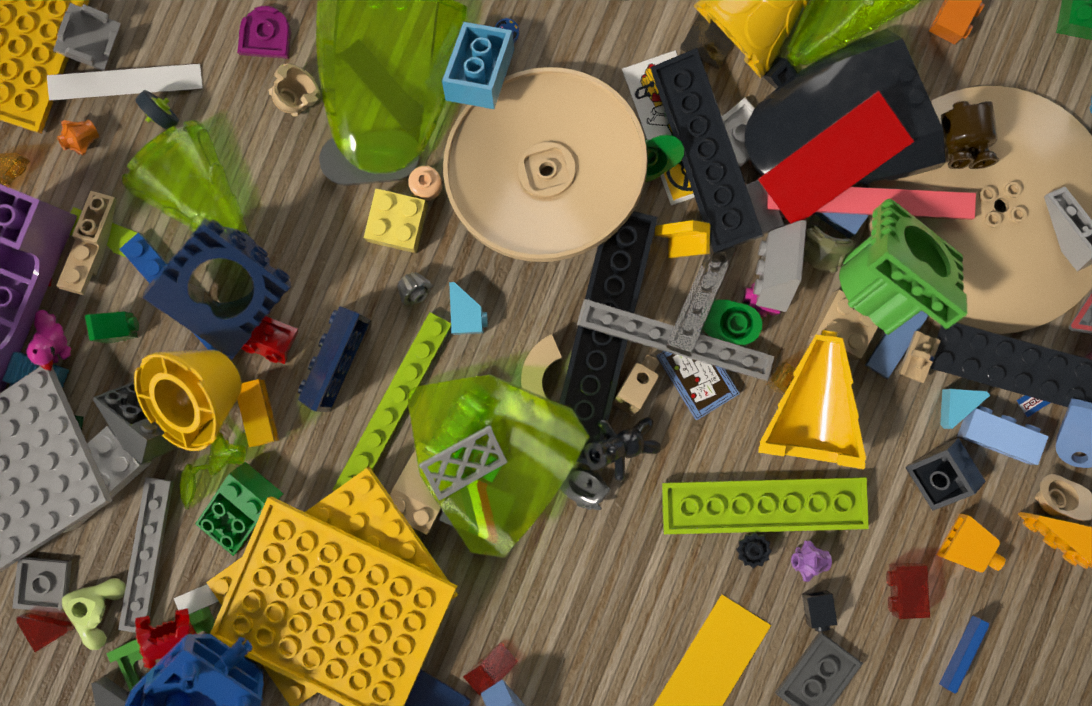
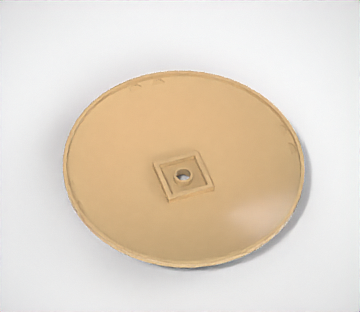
[866,86,1092,334]

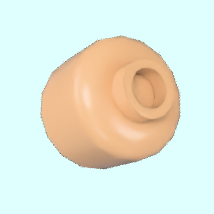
[408,166,442,201]

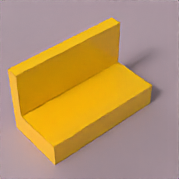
[655,220,710,258]

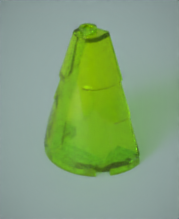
[787,0,921,66]
[122,120,250,236]

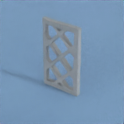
[419,425,507,501]

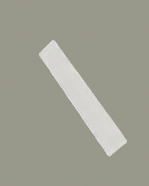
[47,64,202,100]

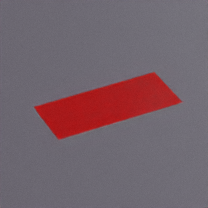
[758,91,914,224]

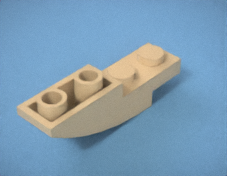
[56,191,116,295]

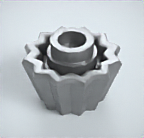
[397,272,433,306]

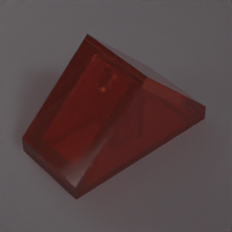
[16,612,76,652]
[463,642,518,696]

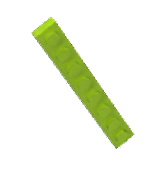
[332,312,451,491]

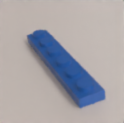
[120,233,226,356]

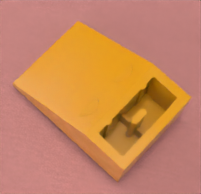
[1018,512,1092,569]

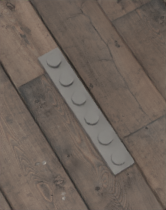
[118,477,173,633]

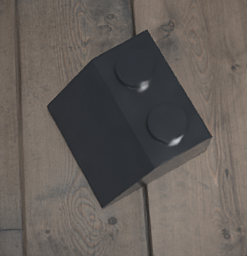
[905,438,986,511]

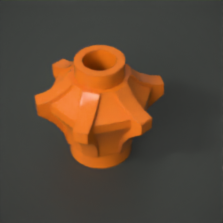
[57,119,99,156]

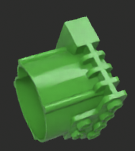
[839,199,968,335]

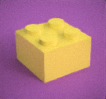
[364,189,428,253]

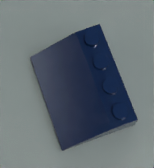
[298,306,371,412]

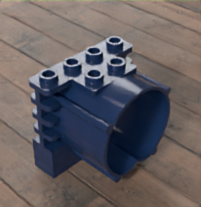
[143,218,291,359]

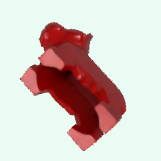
[135,608,197,670]

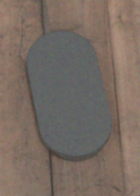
[319,130,420,186]

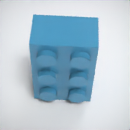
[442,22,514,109]

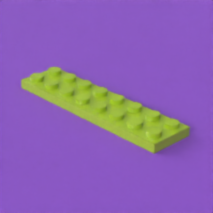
[662,477,869,535]

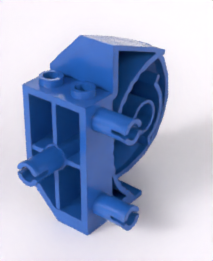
[125,634,264,706]

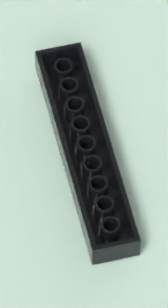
[547,211,658,464]

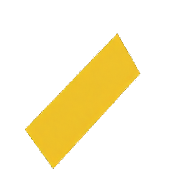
[653,594,771,706]

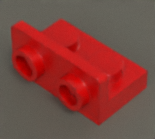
[242,316,298,364]

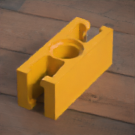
[237,379,279,447]

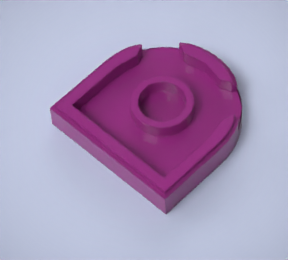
[237,6,291,59]

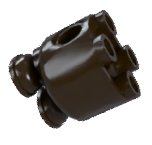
[940,101,999,169]

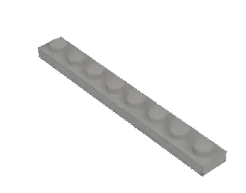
[577,299,774,381]

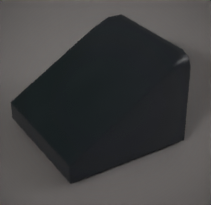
[763,57,797,89]

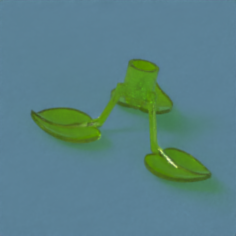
[179,432,246,509]

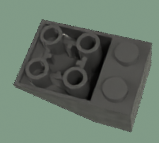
[93,382,178,464]

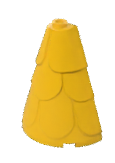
[694,0,809,79]
[758,330,866,469]

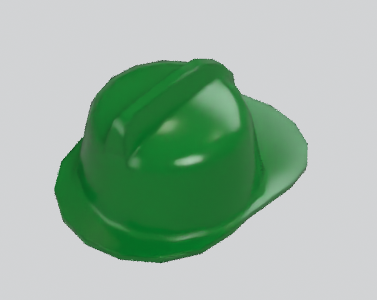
[645,135,684,182]
[701,299,762,345]

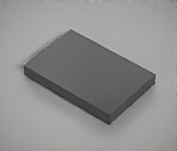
[775,632,863,706]

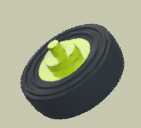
[135,90,179,131]

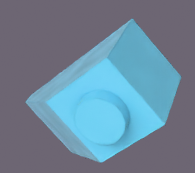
[449,282,488,335]

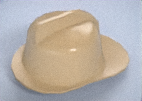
[1035,474,1092,521]

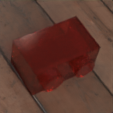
[886,563,930,619]

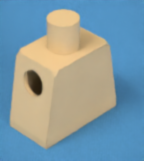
[612,355,659,416]

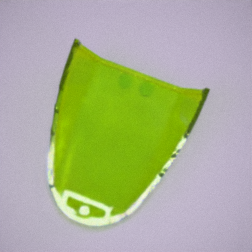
[316,0,468,174]

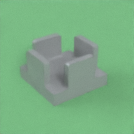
[53,3,121,71]

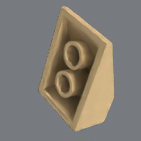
[390,442,460,535]

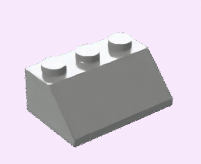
[753,220,806,312]

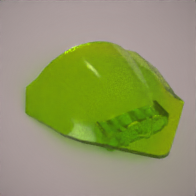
[408,375,589,558]

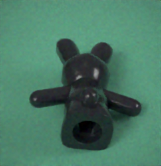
[584,417,661,481]

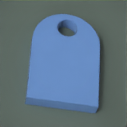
[1056,398,1092,468]

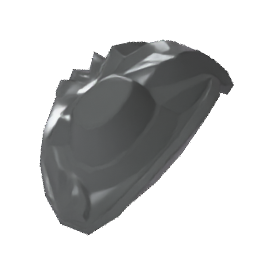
[559,468,610,510]

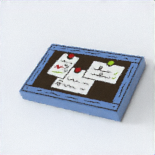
[656,329,739,420]

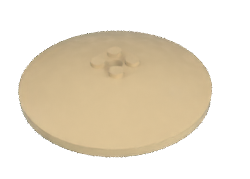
[443,67,647,262]

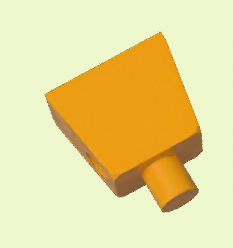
[936,514,1006,573]

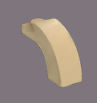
[521,334,562,420]

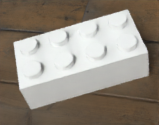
[63,426,152,533]

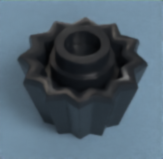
[736,532,772,569]

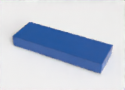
[939,615,990,694]

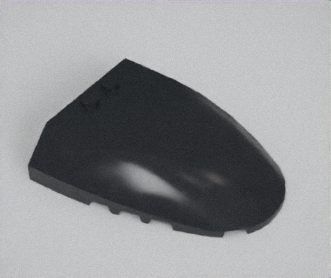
[744,29,946,185]

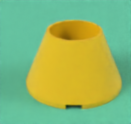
[134,349,242,451]

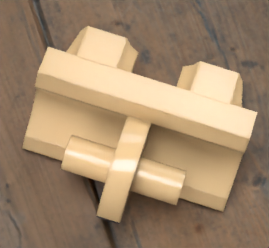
[898,331,941,383]

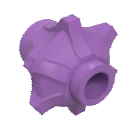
[791,541,832,582]

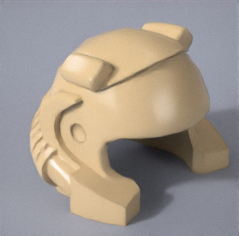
[269,63,321,116]

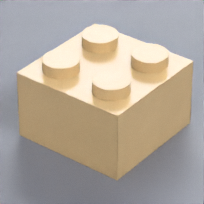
[809,290,878,360]

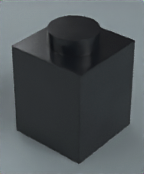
[802,590,838,632]

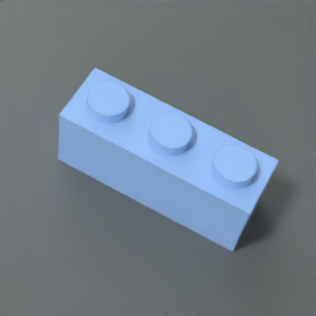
[957,406,1049,465]

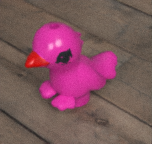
[26,310,71,372]

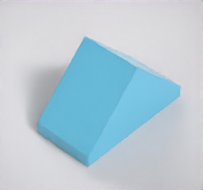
[940,389,990,429]

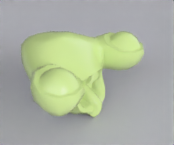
[62,578,126,650]

